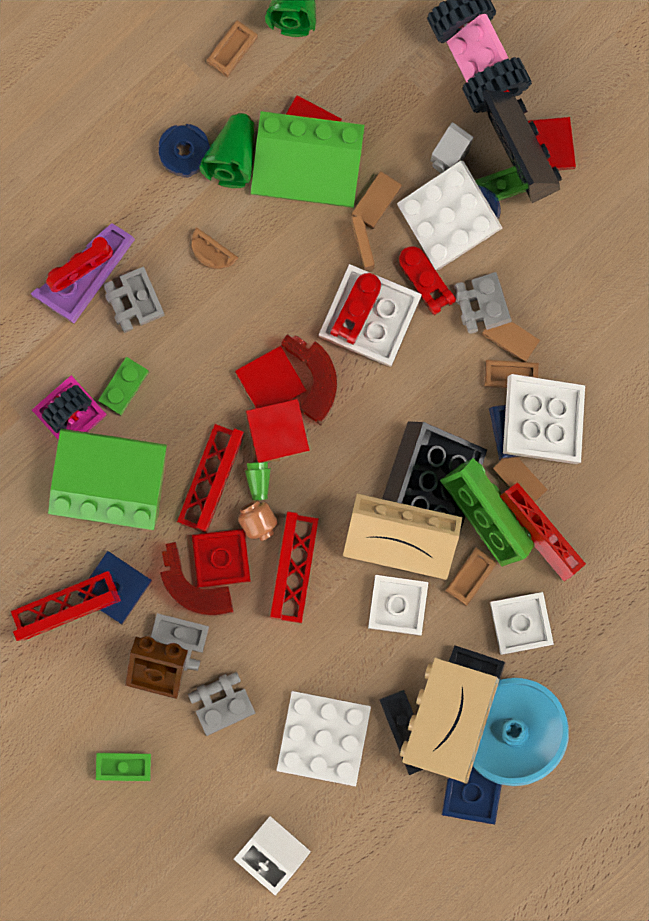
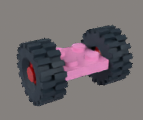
[427,0,532,113]

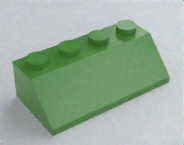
[440,458,535,567]

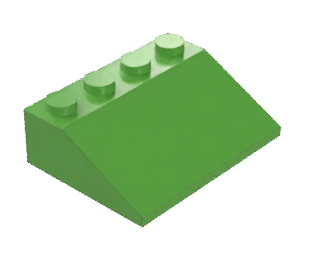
[251,111,365,208]
[48,428,167,530]

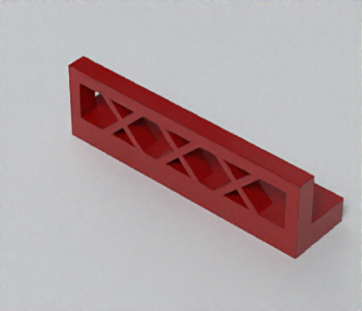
[177,424,244,533]
[500,482,586,582]
[270,511,319,624]
[11,571,121,641]

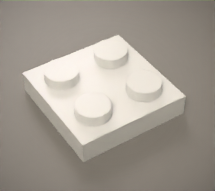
[368,575,428,636]
[490,592,554,655]

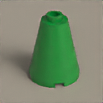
[265,0,317,37]
[199,113,255,188]

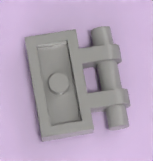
[103,266,165,333]
[454,272,512,334]
[151,613,209,671]
[188,672,256,736]

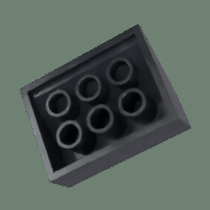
[482,90,562,204]
[382,421,488,535]

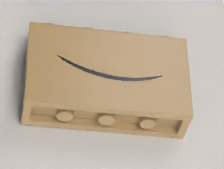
[343,494,462,580]
[400,658,499,784]

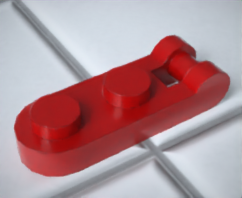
[46,237,113,292]
[399,246,456,316]
[330,273,381,345]

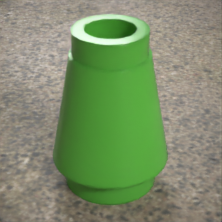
[245,462,271,500]

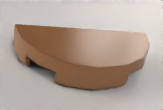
[192,227,238,269]

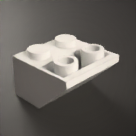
[234,816,311,895]

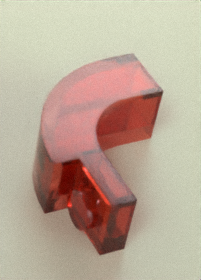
[281,334,337,426]
[160,542,234,617]

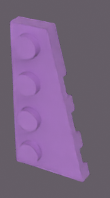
[31,223,135,324]

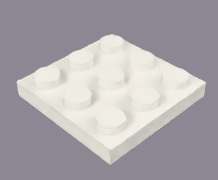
[397,161,503,270]
[319,264,422,367]
[503,374,585,464]
[277,691,371,786]

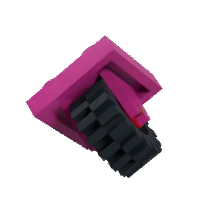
[32,375,107,440]

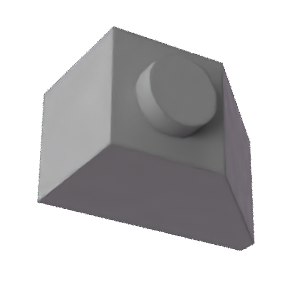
[430,122,473,173]

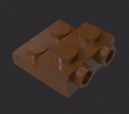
[125,636,188,699]

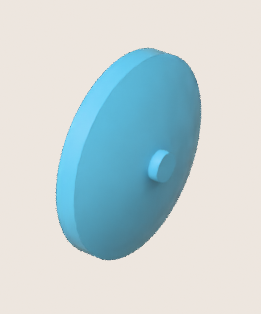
[473,678,569,786]

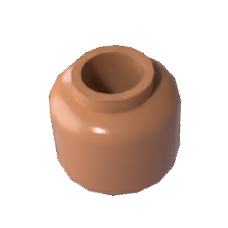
[238,500,278,541]

